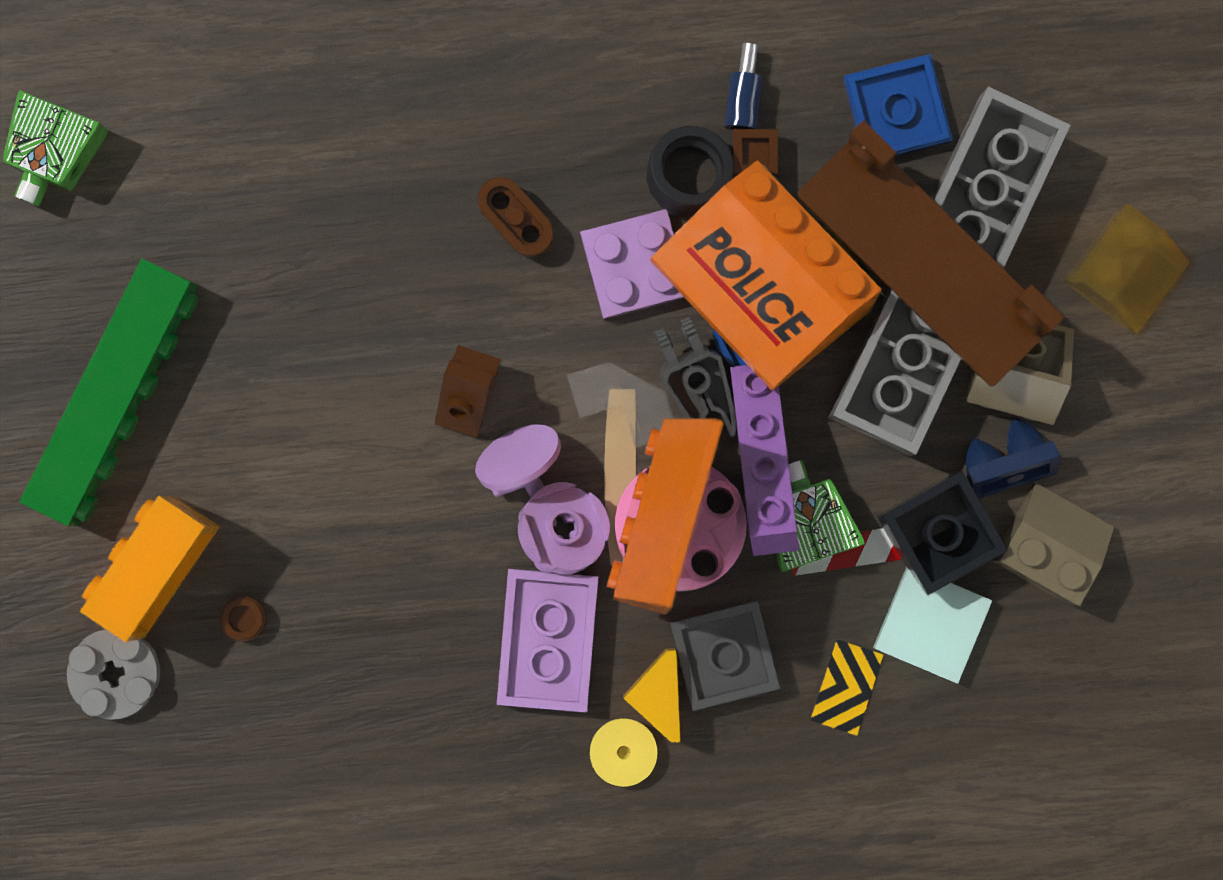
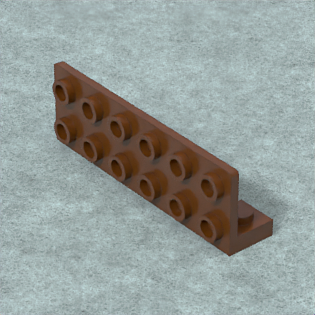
[797,120,1065,387]

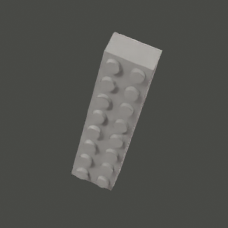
[828,86,1071,456]

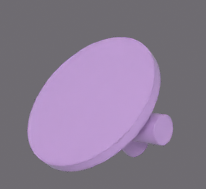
[475,424,561,498]

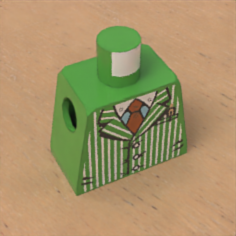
[3,90,109,207]
[776,460,865,572]

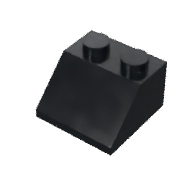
[877,471,1008,596]

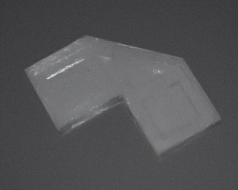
[567,362,674,448]

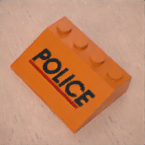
[650,160,882,391]

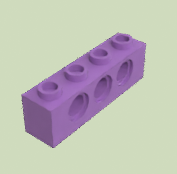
[730,365,799,556]

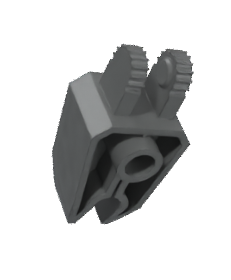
[654,317,736,437]

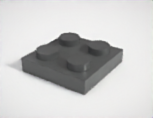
[670,600,780,711]

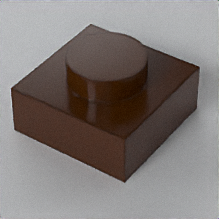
[732,129,778,177]

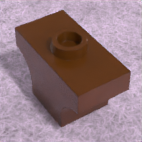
[434,345,501,438]

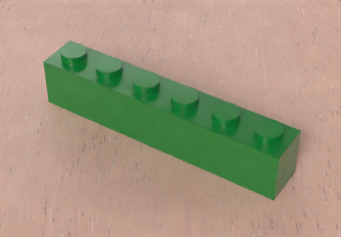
[19,258,199,527]

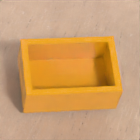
[80,495,220,643]

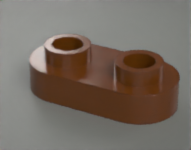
[478,177,553,257]

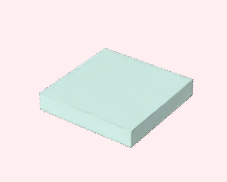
[873,567,992,684]

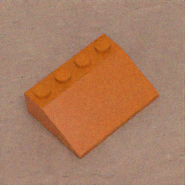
[607,419,723,615]

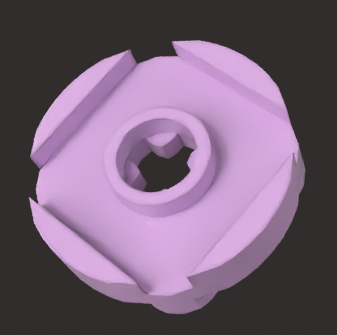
[518,482,610,574]

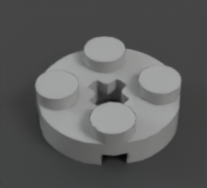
[67,629,161,720]

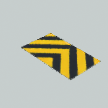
[810,639,883,736]

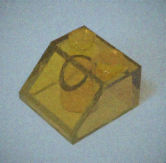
[1063,203,1190,334]

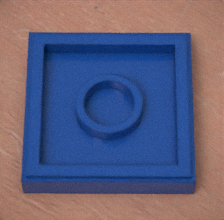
[842,54,953,156]

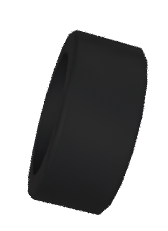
[646,125,734,217]

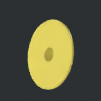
[590,718,658,787]

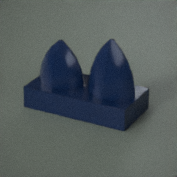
[966,417,1060,499]

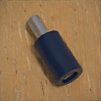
[724,43,763,130]

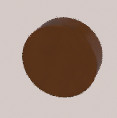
[220,596,267,641]

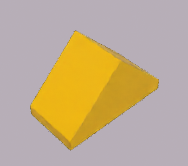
[623,648,680,742]

